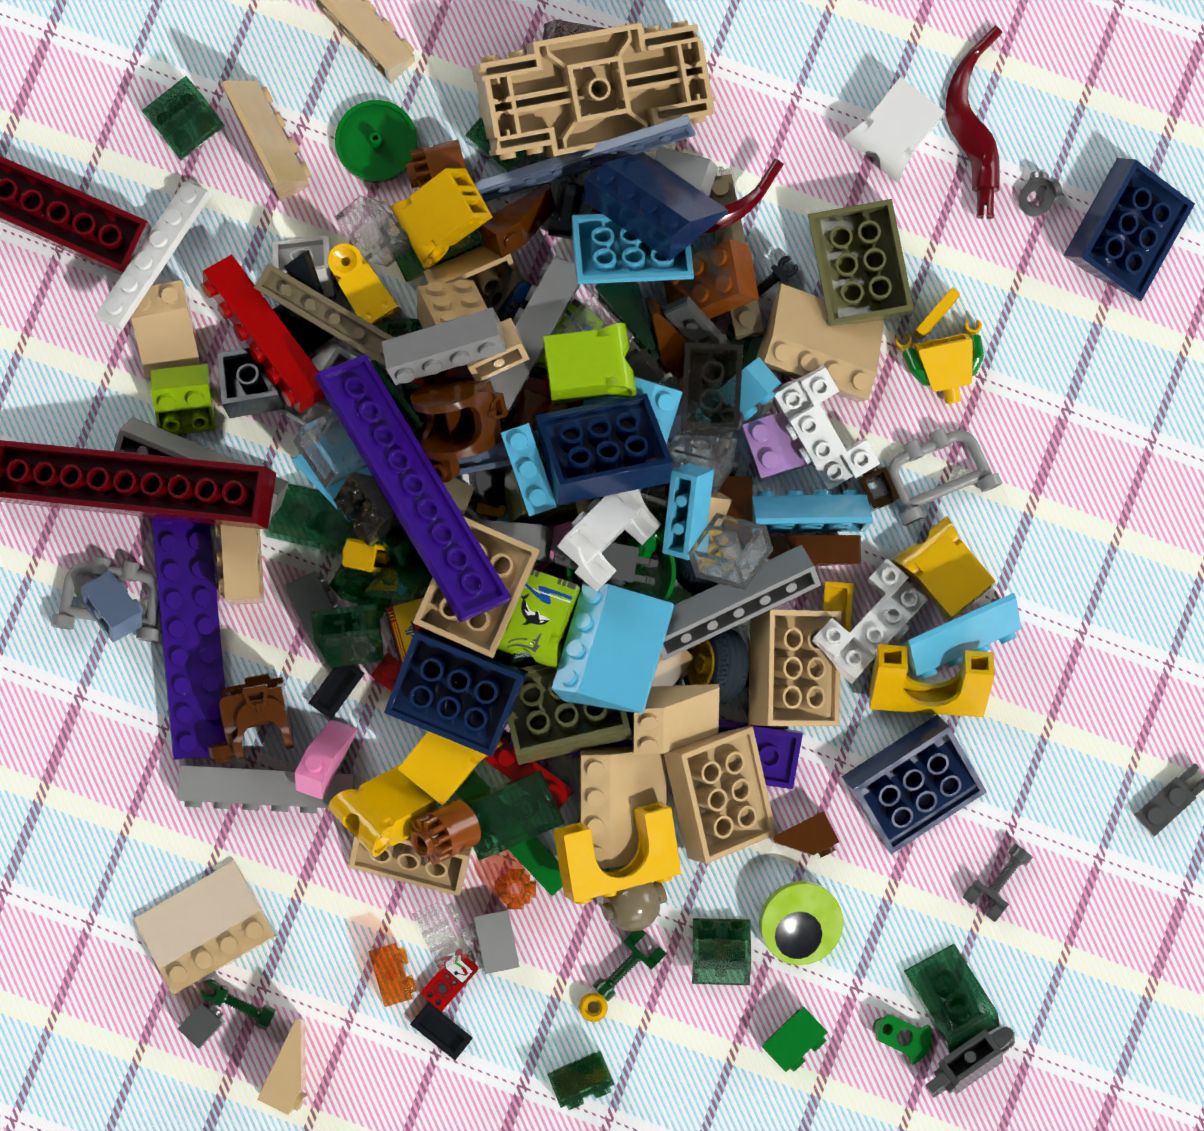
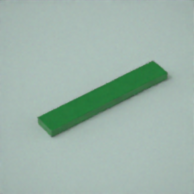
[455,770,562,896]

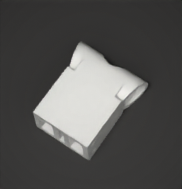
[843,77,945,183]

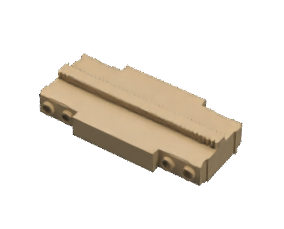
[472,20,715,160]

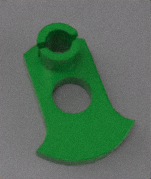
[872,1013,932,1065]

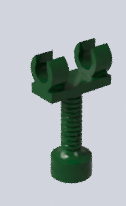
[592,930,667,1002]
[200,979,276,1030]

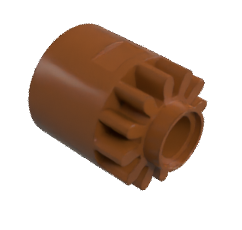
[406,139,466,189]
[410,799,481,865]

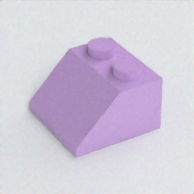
[740,413,812,483]

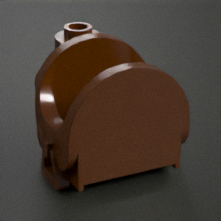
[410,375,508,483]
[207,673,295,763]

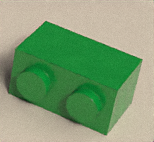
[761,1006,828,1072]

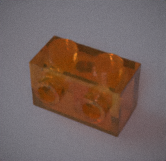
[368,942,417,1007]

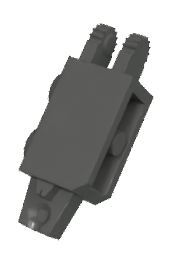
[553,543,658,588]
[926,1026,1015,1098]

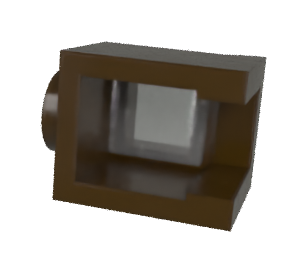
[858,466,900,512]

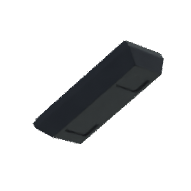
[308,657,365,720]
[410,1002,473,1060]

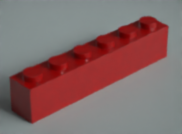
[201,254,326,413]

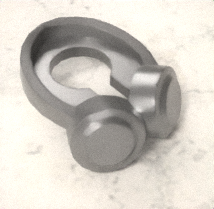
[1019,171,1062,217]

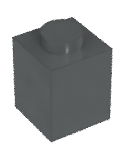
[178,1002,225,1049]

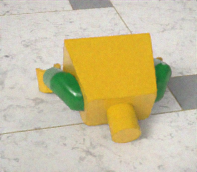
[895,320,984,404]

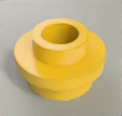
[579,993,608,1022]

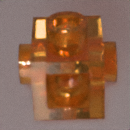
[495,869,536,910]

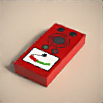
[420,949,479,1012]

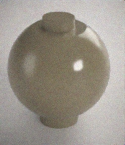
[601,874,667,932]

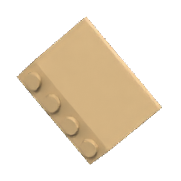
[221,80,312,201]
[756,283,884,402]
[413,517,541,658]
[748,609,841,727]
[664,726,777,864]
[579,746,667,868]
[134,860,277,995]

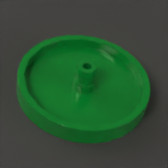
[335,100,418,183]

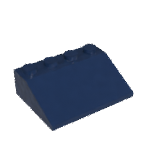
[585,152,728,261]
[1063,158,1195,301]
[535,393,673,505]
[384,628,529,757]
[841,714,987,855]

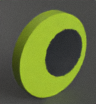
[759,881,843,965]

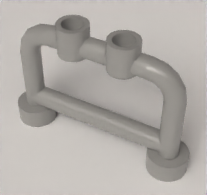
[888,428,1003,526]
[51,557,161,643]

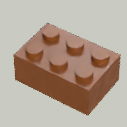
[663,239,759,319]

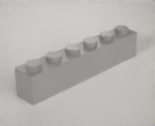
[481,255,581,421]
[114,417,289,519]
[661,545,821,660]
[177,765,355,814]

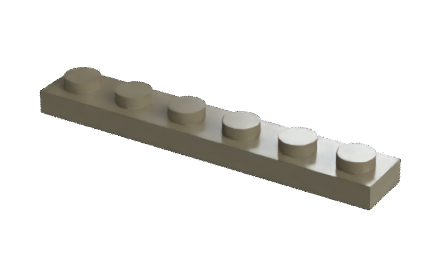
[709,174,764,340]
[254,263,394,367]

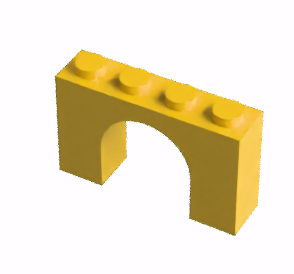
[869,644,995,717]
[553,802,681,904]

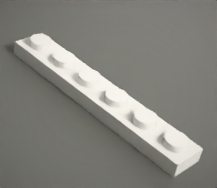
[95,181,211,330]

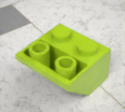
[151,364,216,434]

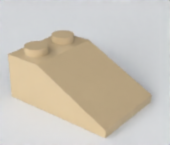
[131,280,201,379]
[631,684,720,755]
[257,1018,307,1115]

